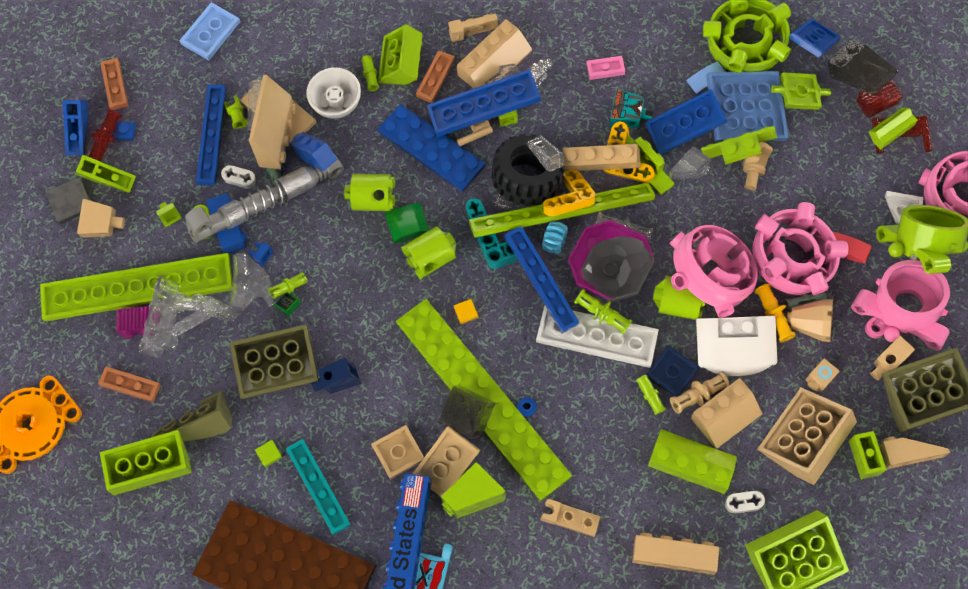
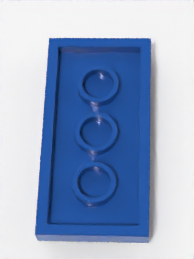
[645,89,728,155]

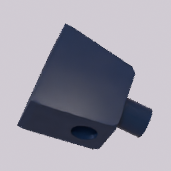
[311,358,361,394]

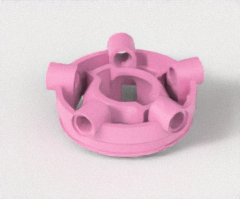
[918,151,968,216]
[752,202,848,295]
[670,225,758,317]

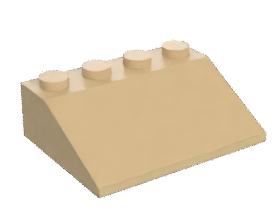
[249,75,296,169]
[758,387,857,485]

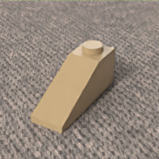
[879,436,950,469]

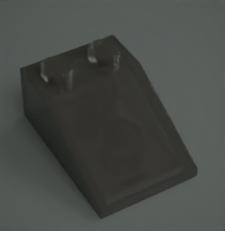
[828,39,898,96]

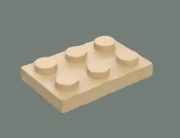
[413,426,480,497]

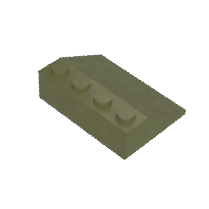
[229,324,319,400]
[882,348,968,433]

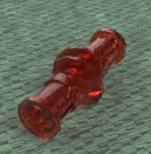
[87,109,122,162]

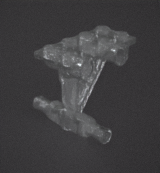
[139,277,237,359]

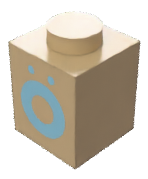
[806,358,840,393]

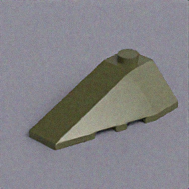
[151,391,233,442]

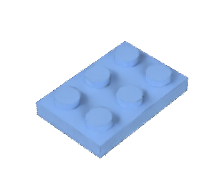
[180,2,240,61]

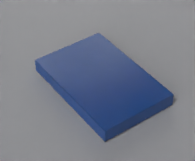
[789,18,841,58]

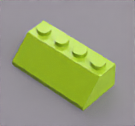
[648,429,737,494]
[99,430,192,495]

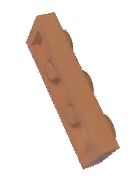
[416,50,455,103]
[100,58,129,111]
[98,366,161,403]

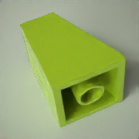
[441,462,506,519]

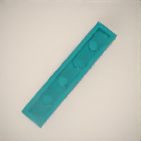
[285,439,351,536]

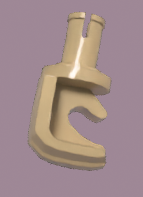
[743,142,773,191]

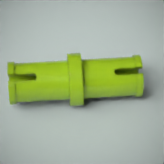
[361,55,379,91]
[268,272,308,299]
[636,375,666,415]

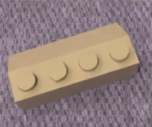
[457,19,532,89]

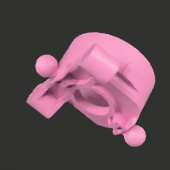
[851,260,950,351]

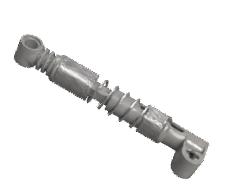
[186,154,344,243]

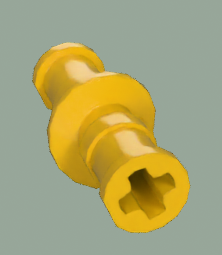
[754,283,796,343]

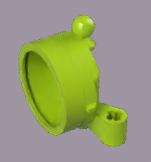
[876,205,968,274]

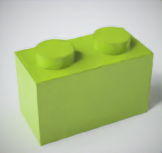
[848,431,887,480]

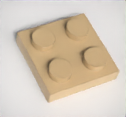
[371,425,424,480]

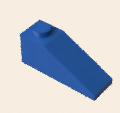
[62,100,88,155]

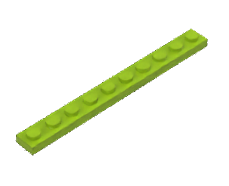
[469,183,655,238]

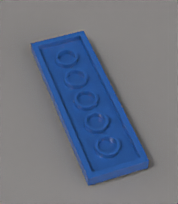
[427,69,542,137]
[377,104,486,192]

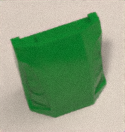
[385,203,429,245]

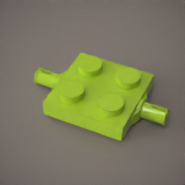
[771,72,831,110]

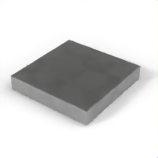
[46,178,90,225]

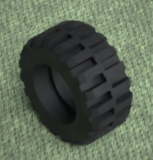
[491,134,565,206]

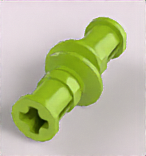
[574,288,633,335]

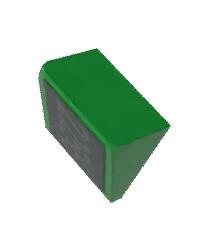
[274,292,301,317]

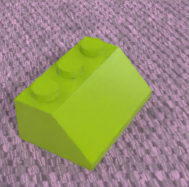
[378,24,423,85]

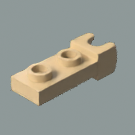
[448,14,498,42]
[540,499,600,537]

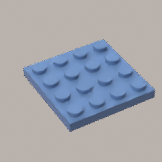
[706,71,789,143]

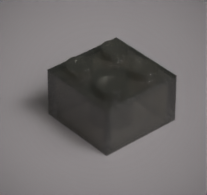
[438,386,496,440]

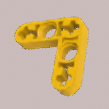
[604,122,655,183]
[543,169,595,216]

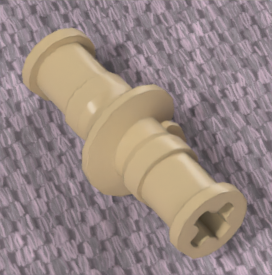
[670,372,730,414]

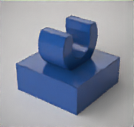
[249,242,273,267]

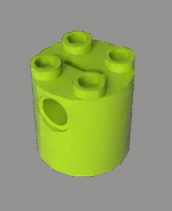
[344,174,395,211]
[401,226,457,280]
[653,275,705,320]

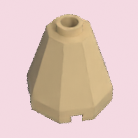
[787,299,833,342]

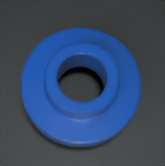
[517,397,537,417]

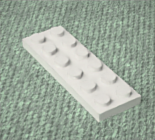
[536,306,659,368]

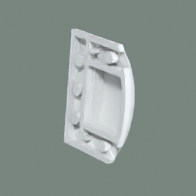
[696,316,777,376]

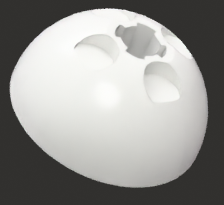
[307,68,361,119]

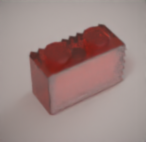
[856,79,903,118]

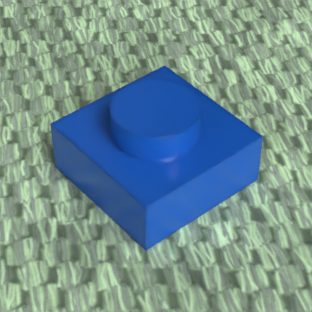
[114,121,136,141]

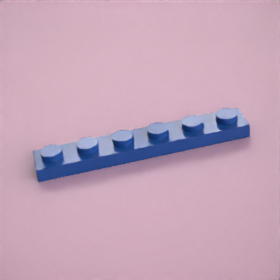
[196,85,227,185]
[504,226,580,333]

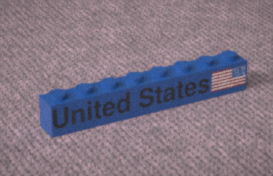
[383,474,432,589]

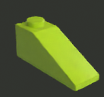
[75,155,136,193]

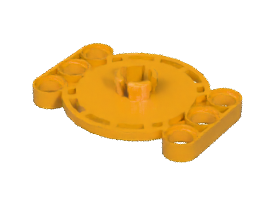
[0,376,82,474]

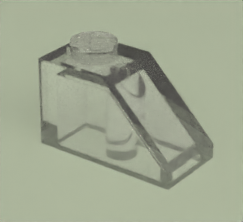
[669,146,711,181]

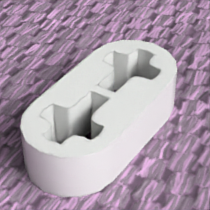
[221,165,256,189]
[725,491,765,514]

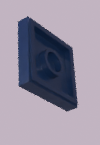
[646,345,700,397]

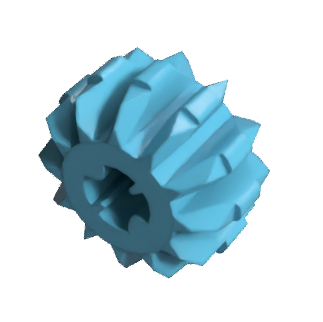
[542,221,568,254]

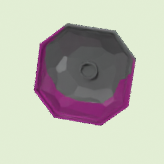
[568,220,655,302]

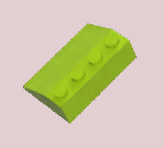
[745,510,849,589]

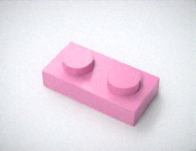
[586,56,625,80]

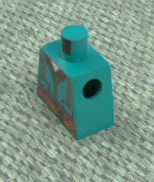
[609,88,654,128]

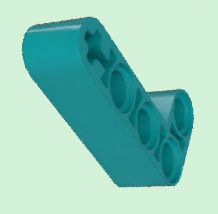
[466,198,518,269]

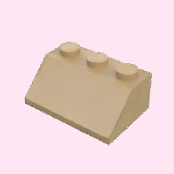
[691,378,762,449]

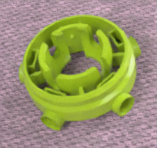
[703,0,792,73]

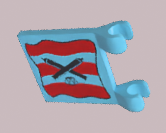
[415,544,453,589]

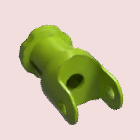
[224,95,248,129]

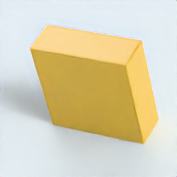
[454,299,478,324]

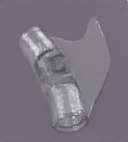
[228,253,274,312]

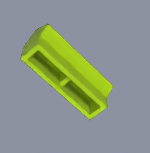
[869,108,918,150]

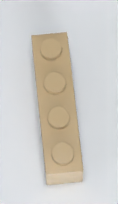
[563,144,640,171]
[632,533,719,575]

